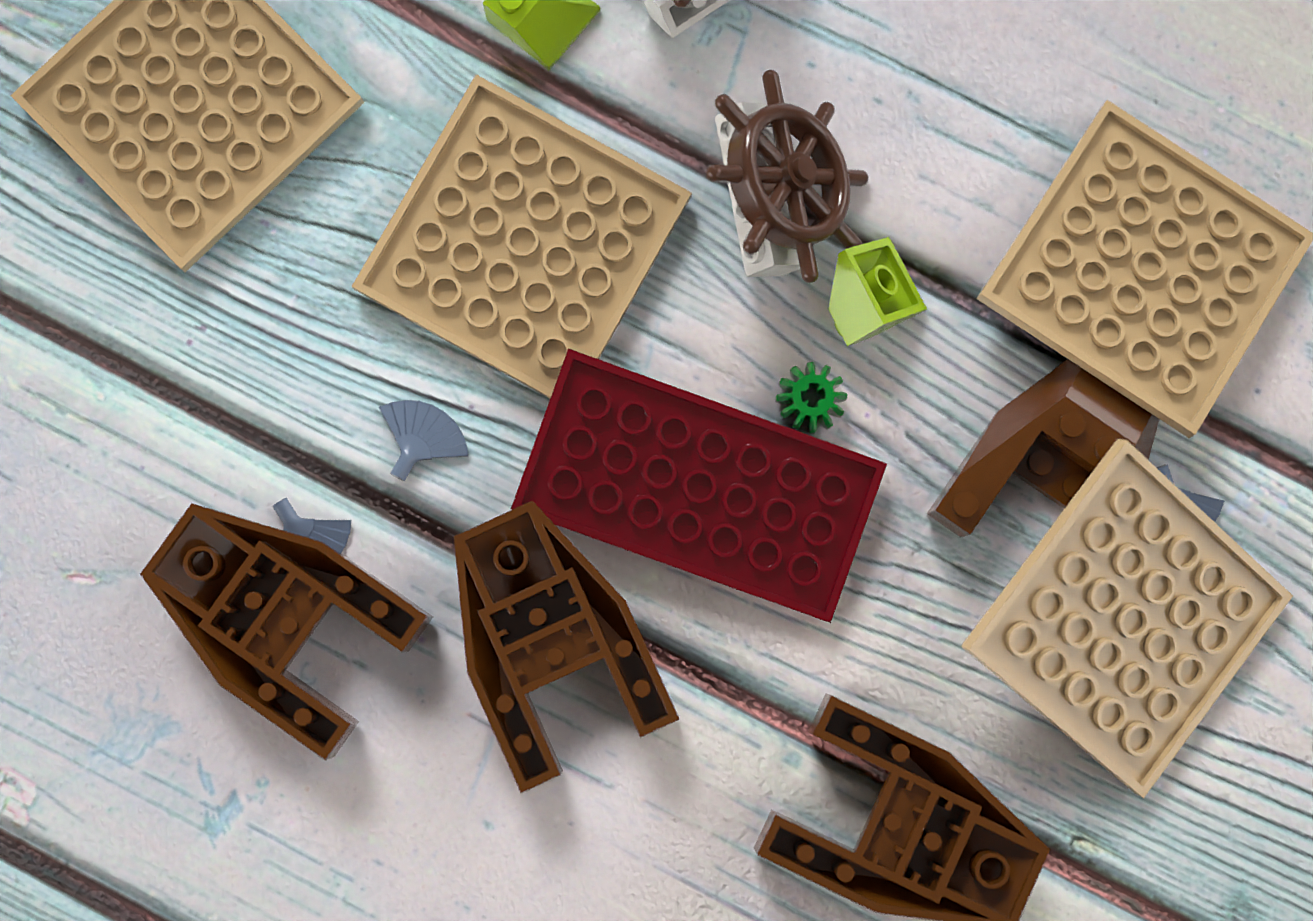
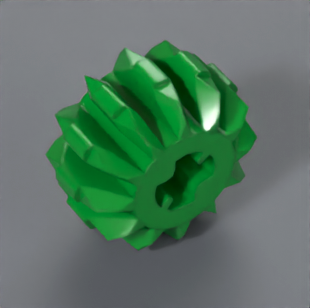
[775,362,848,434]

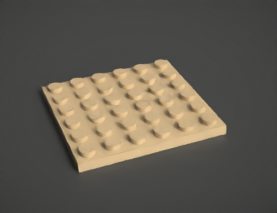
[10,0,364,272]
[351,74,692,399]
[976,100,1313,438]
[961,439,1293,798]

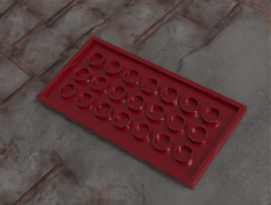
[511,348,887,623]

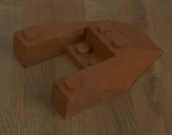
[927,359,1159,537]
[454,501,680,793]
[140,503,433,760]
[754,694,1050,921]

